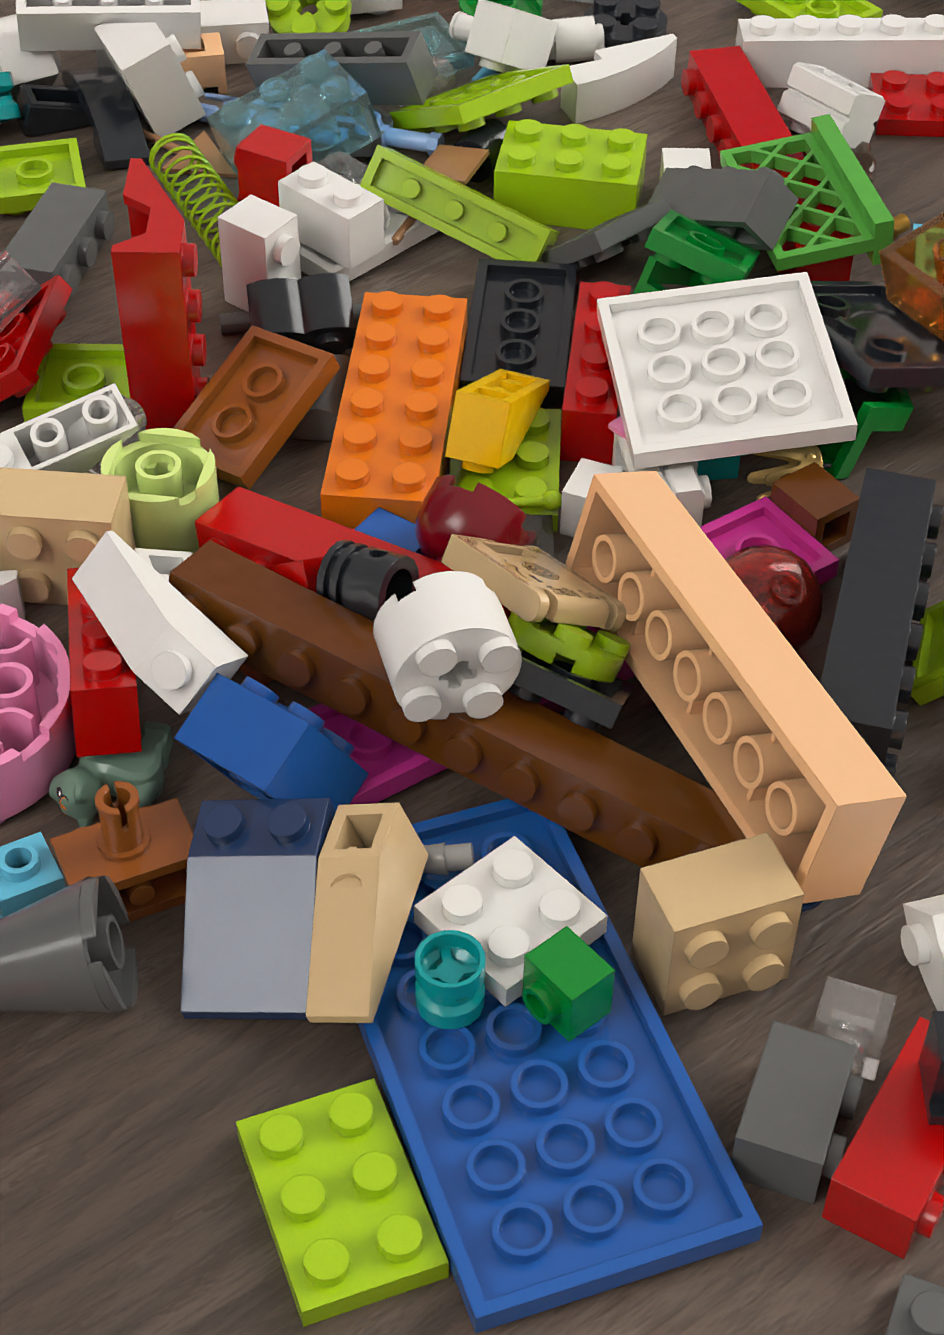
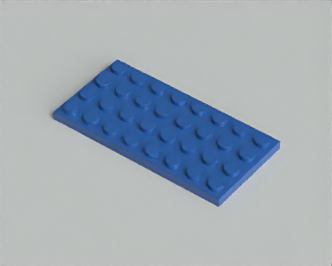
[358,799,763,1334]

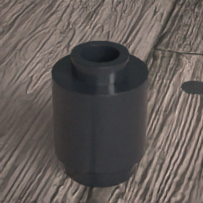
[454,118,507,182]

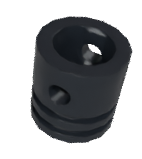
[316,539,419,621]

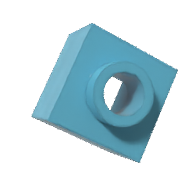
[0,832,65,919]

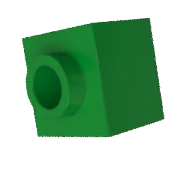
[522,926,615,1042]

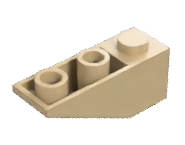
[306,803,429,1023]

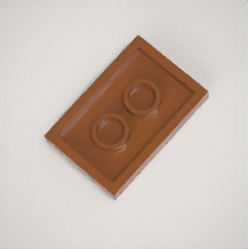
[173,325,340,490]

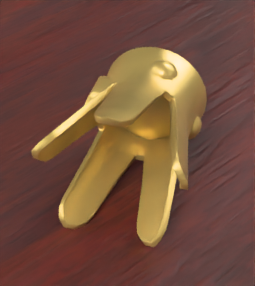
[747,445,832,500]

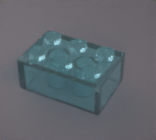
[206,49,382,175]

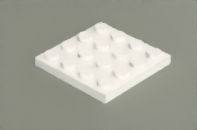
[597,272,858,469]

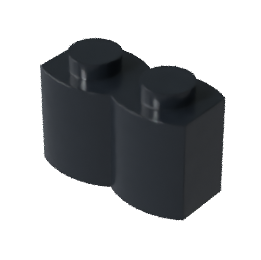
[246,273,356,354]

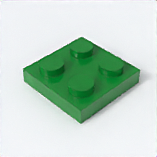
[644,209,760,285]

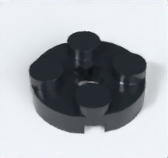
[583,0,667,48]

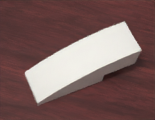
[560,34,677,124]

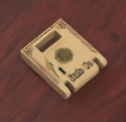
[441,534,626,631]

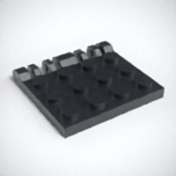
[810,281,944,393]

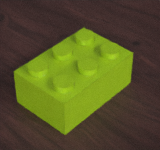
[494,119,648,230]

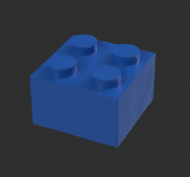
[174,673,369,811]

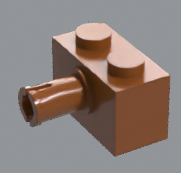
[50,781,194,922]

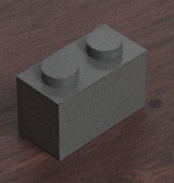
[731,1020,864,1204]

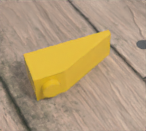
[445,369,551,473]

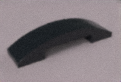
[62,67,150,170]

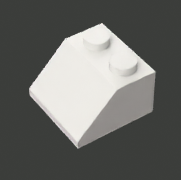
[94,22,206,137]

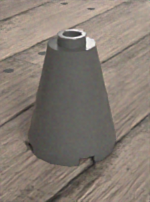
[0,875,138,1014]

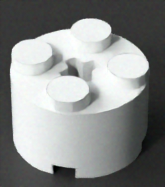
[373,571,522,722]

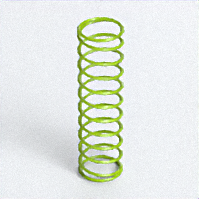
[149,133,239,267]

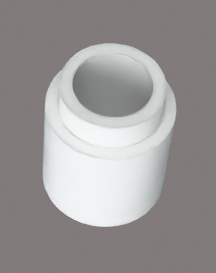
[548,15,604,64]

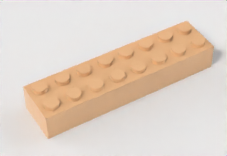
[565,471,907,904]

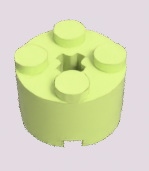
[100,428,219,554]

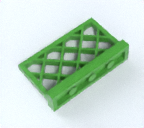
[720,114,894,271]

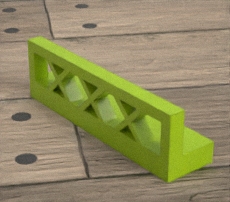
[360,145,560,262]

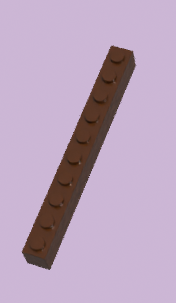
[168,540,746,868]

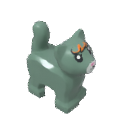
[49,721,173,827]

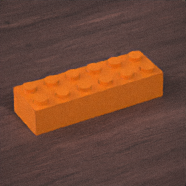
[320,291,467,529]

